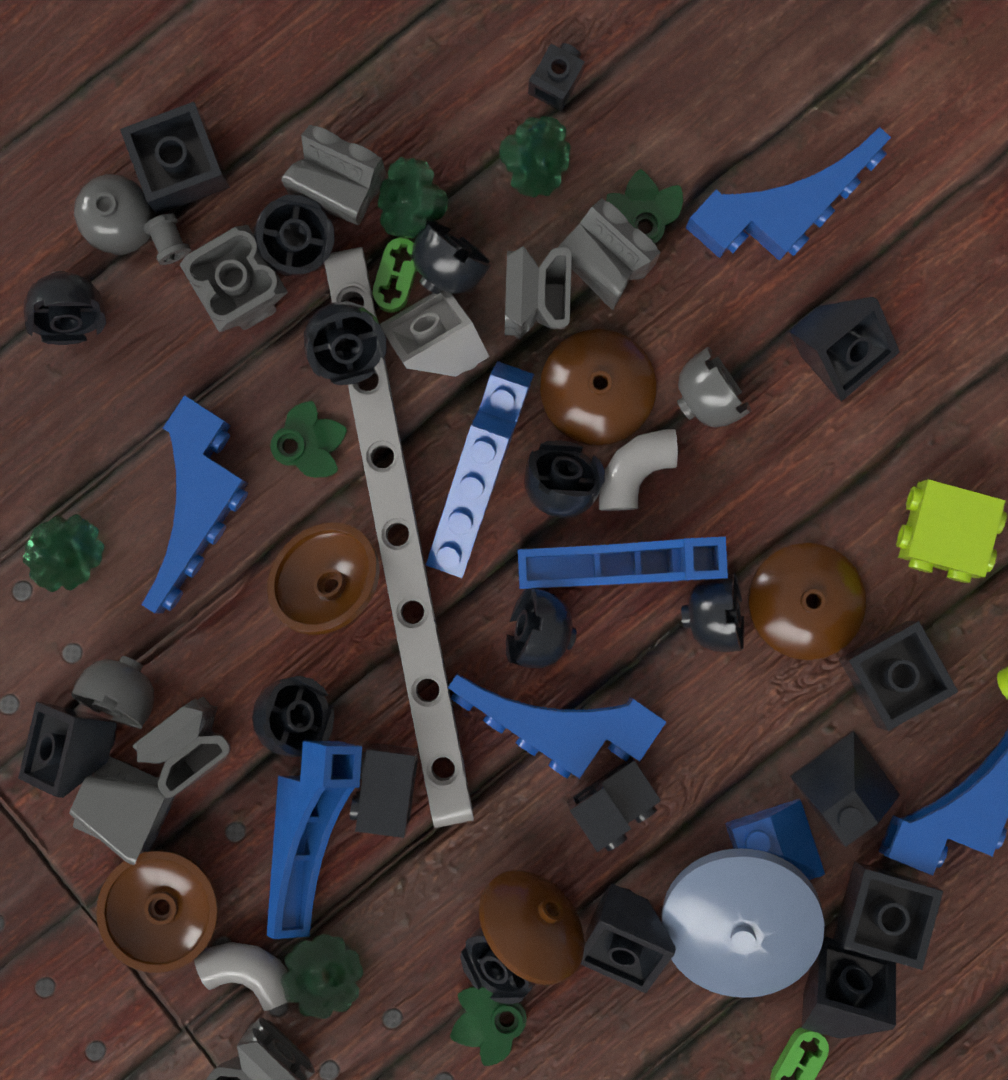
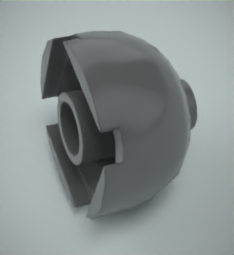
[74,174,156,255]
[677,347,752,428]
[71,656,154,729]

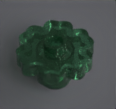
[500,116,571,198]
[378,157,448,239]
[23,514,104,592]
[281,934,363,1019]

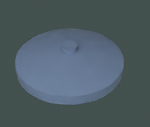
[661,848,824,998]

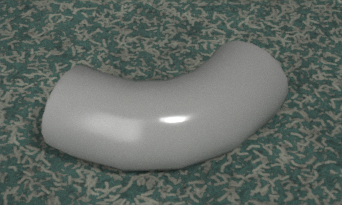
[599,429,678,511]
[194,942,300,1011]

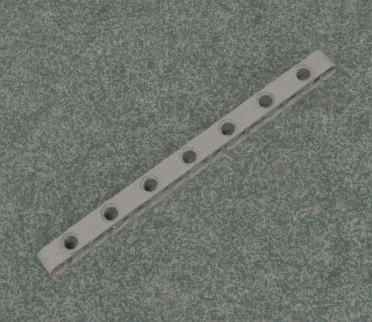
[325,247,474,828]

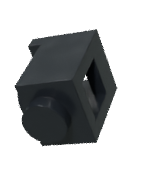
[528,43,585,112]

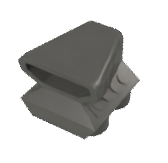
[281,125,386,226]
[558,198,661,310]
[180,225,288,333]
[505,246,572,340]
[133,696,231,798]
[69,756,176,865]
[206,1017,315,1080]

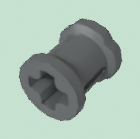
[144,213,191,265]

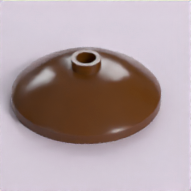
[540,329,656,446]
[267,523,380,635]
[748,543,866,660]
[96,850,218,973]
[479,870,585,985]

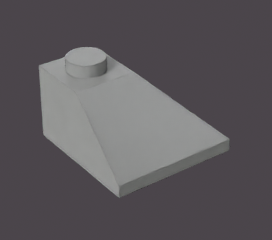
[380,290,489,377]

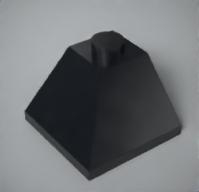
[789,297,900,402]
[18,702,117,798]
[790,731,900,847]
[581,883,676,993]
[802,936,896,1039]

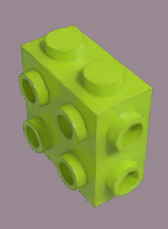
[896,479,1007,583]

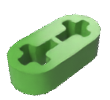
[373,238,417,313]
[770,1027,829,1080]

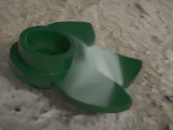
[606,169,683,244]
[270,401,347,478]
[450,986,527,1066]

